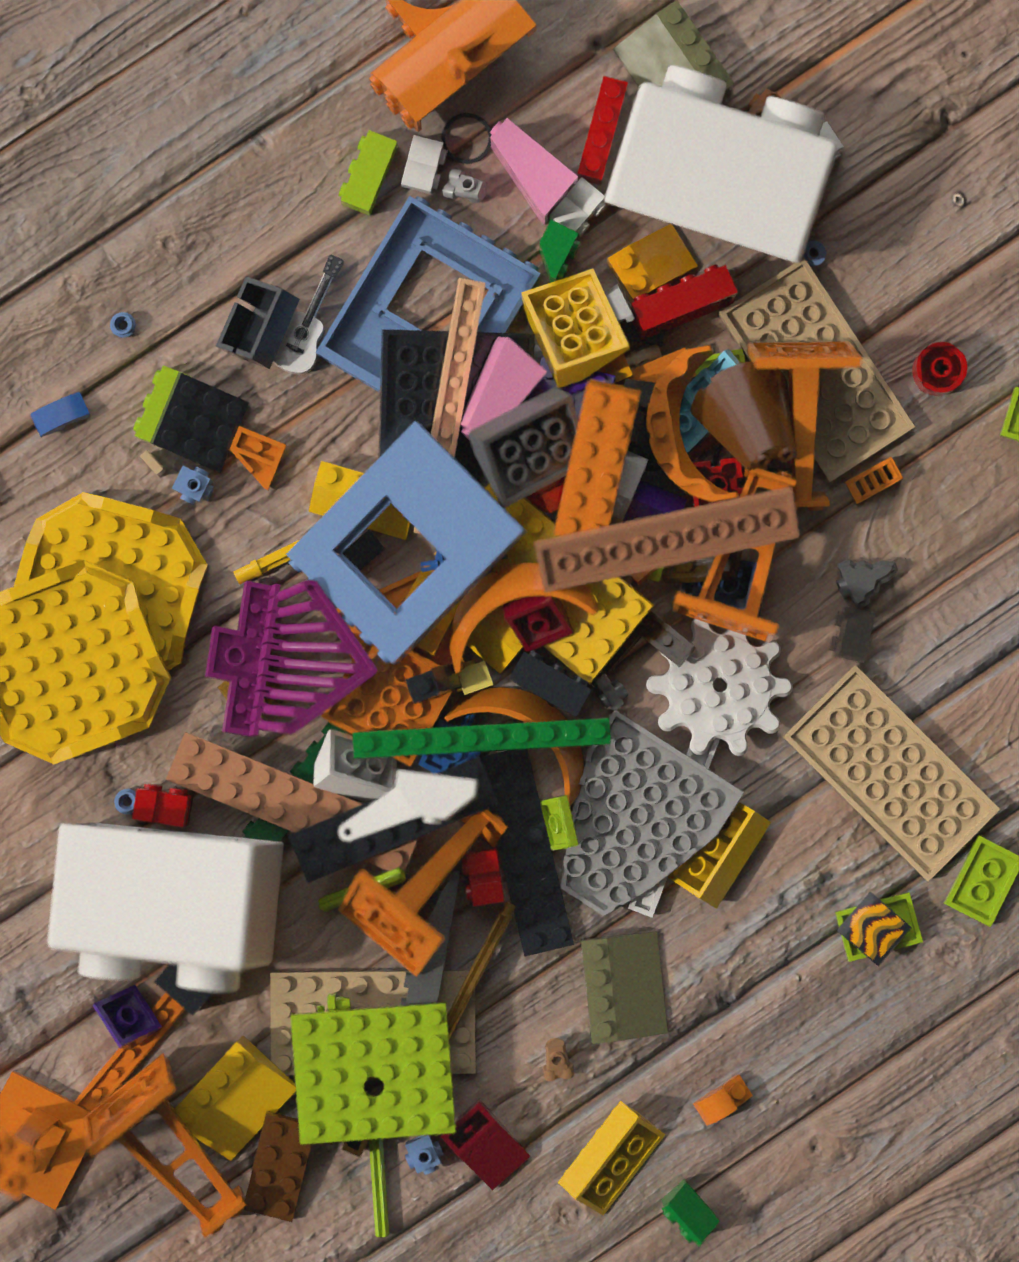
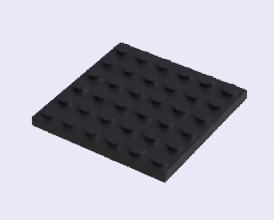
[378,329,535,486]

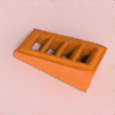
[845,457,903,504]

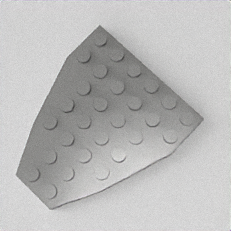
[561,710,744,916]

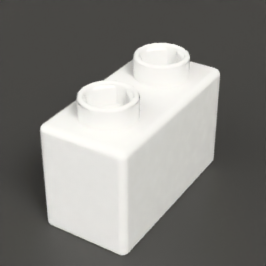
[604,65,837,263]
[48,823,283,992]

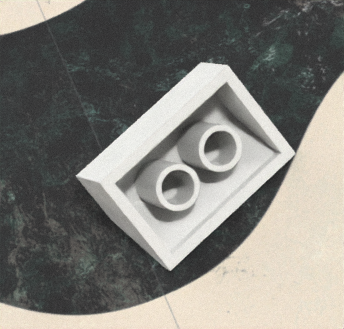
[314,729,397,803]

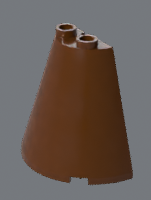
[690,361,797,471]

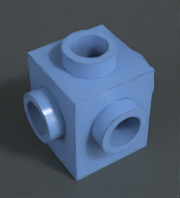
[172,466,214,505]
[405,1135,444,1175]

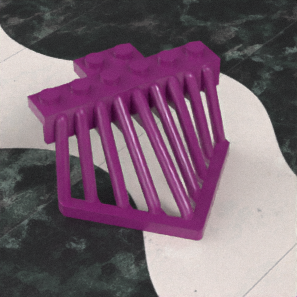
[205,580,377,737]

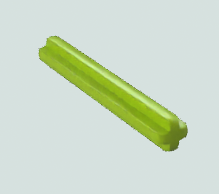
[318,867,406,912]
[369,1138,389,1238]

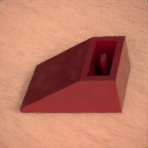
[441,1098,531,1190]

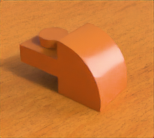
[693,1074,753,1125]

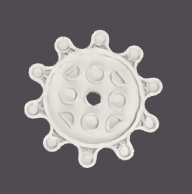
[646,619,793,756]

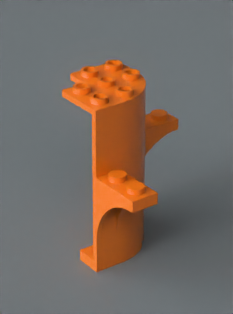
[369,0,537,132]

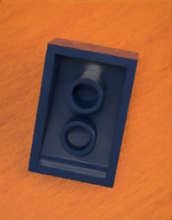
[681,560,769,618]

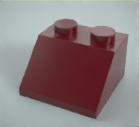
[503,596,573,652]

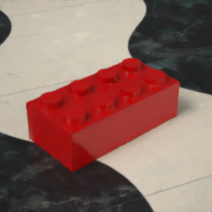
[630,264,738,341]

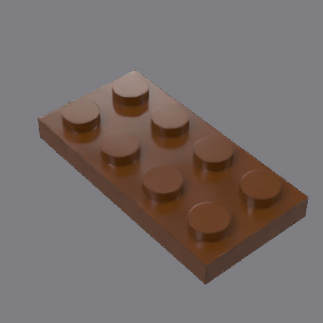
[244,1111,312,1222]

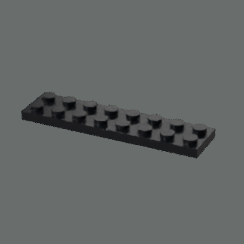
[480,749,574,957]
[288,756,499,883]

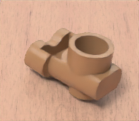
[543,1038,575,1081]

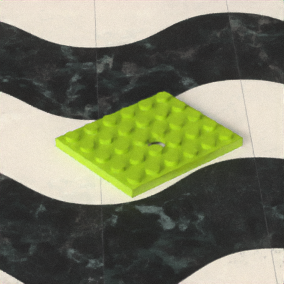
[290,1002,456,1144]

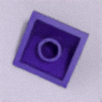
[622,480,687,523]
[93,985,162,1050]

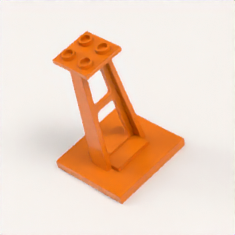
[747,341,861,511]
[673,467,796,643]
[338,809,507,977]
[83,1053,246,1238]
[0,1070,91,1210]

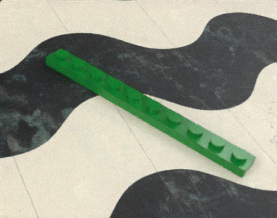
[352,718,611,759]

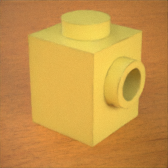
[457,660,493,695]

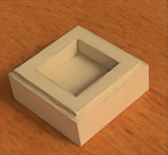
[140,450,166,477]

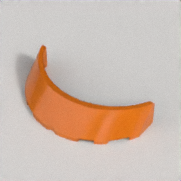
[647,345,739,502]
[449,562,599,674]
[444,687,584,806]

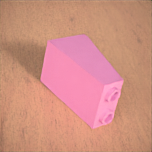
[490,118,578,225]
[460,337,547,440]

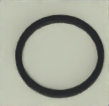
[442,113,492,164]

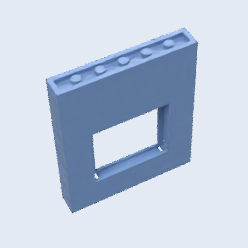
[316,196,541,393]
[286,421,528,664]

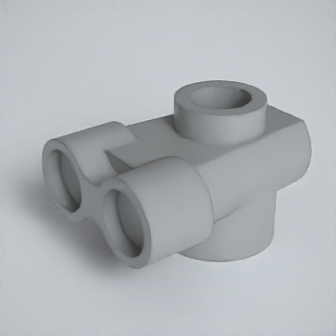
[443,168,487,203]

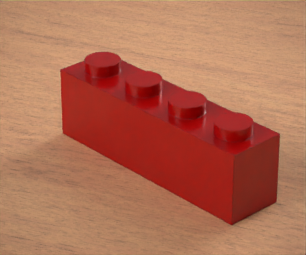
[577,76,628,186]

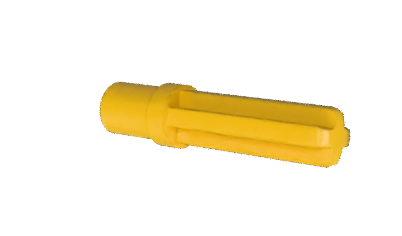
[233,540,299,585]

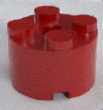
[912,342,968,396]

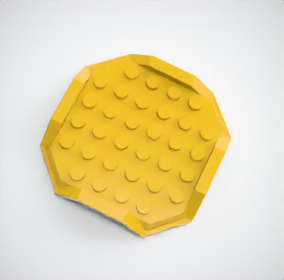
[14,492,208,671]
[0,560,172,764]

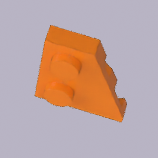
[230,426,287,491]

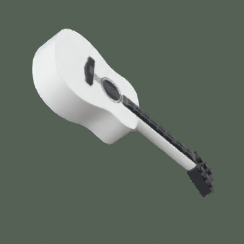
[274,254,344,375]

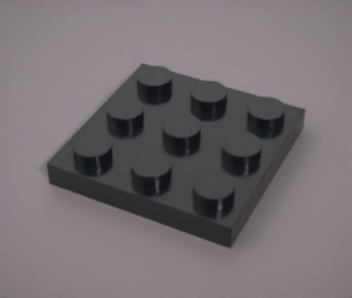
[150,372,249,473]

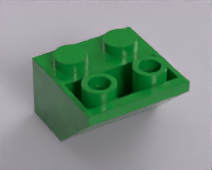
[539,219,580,283]
[661,1179,720,1247]

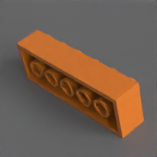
[553,379,641,536]

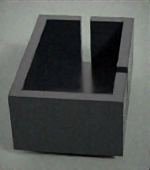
[216,277,300,369]
[509,650,592,717]

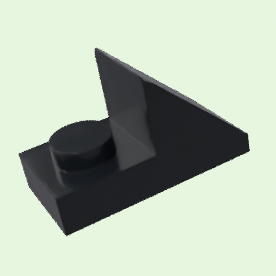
[405,663,462,705]

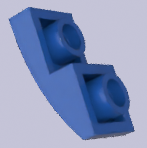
[30,392,90,437]

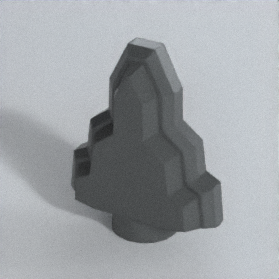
[836,560,898,610]

